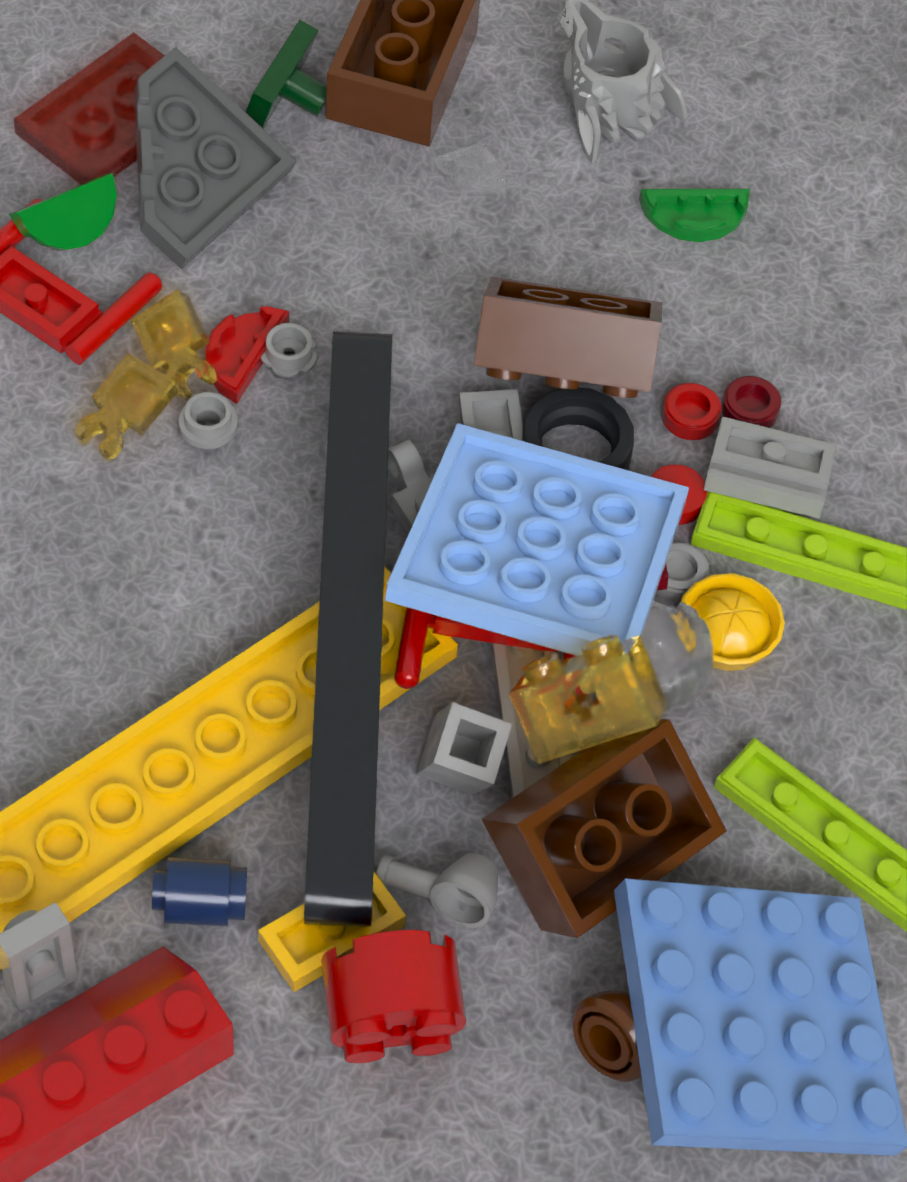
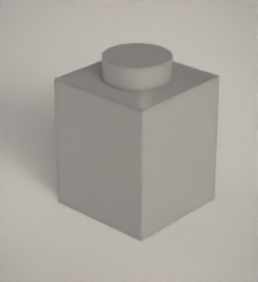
[416,702,512,795]

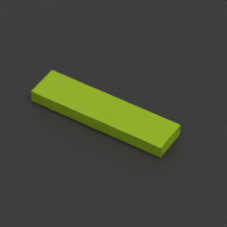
[690,491,907,610]
[714,737,907,932]

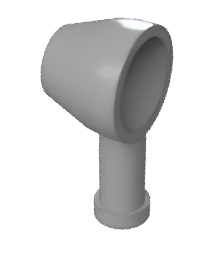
[376,853,498,928]

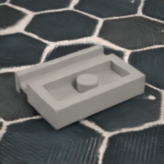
[703,416,837,519]

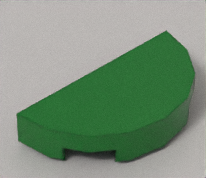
[9,173,117,251]
[639,189,750,242]

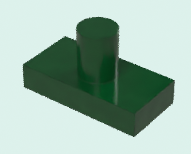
[246,19,327,128]

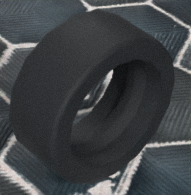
[522,387,634,470]

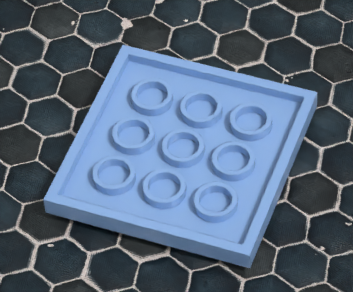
[385,423,689,671]

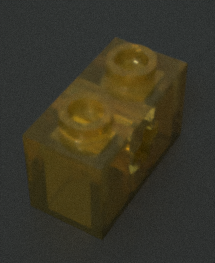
[508,634,668,764]

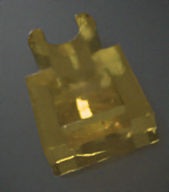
[131,289,217,400]
[74,353,178,461]

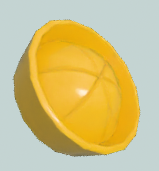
[678,573,785,671]

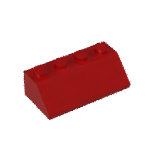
[0,946,234,1182]

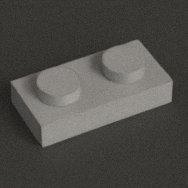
[0,902,78,1012]

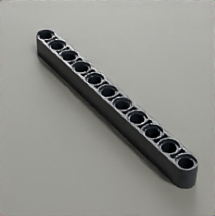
[304,331,392,927]

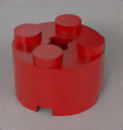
[321,930,466,1064]

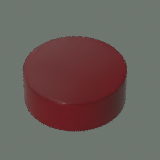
[721,376,781,428]

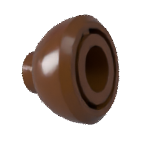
[572,990,641,1082]

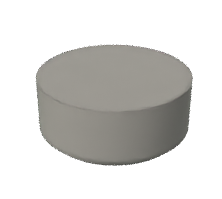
[656,542,709,602]

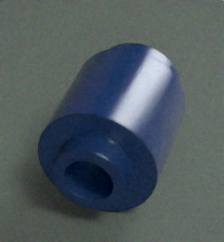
[152,857,247,926]

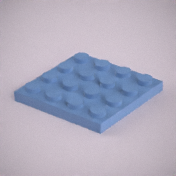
[614,879,907,1155]

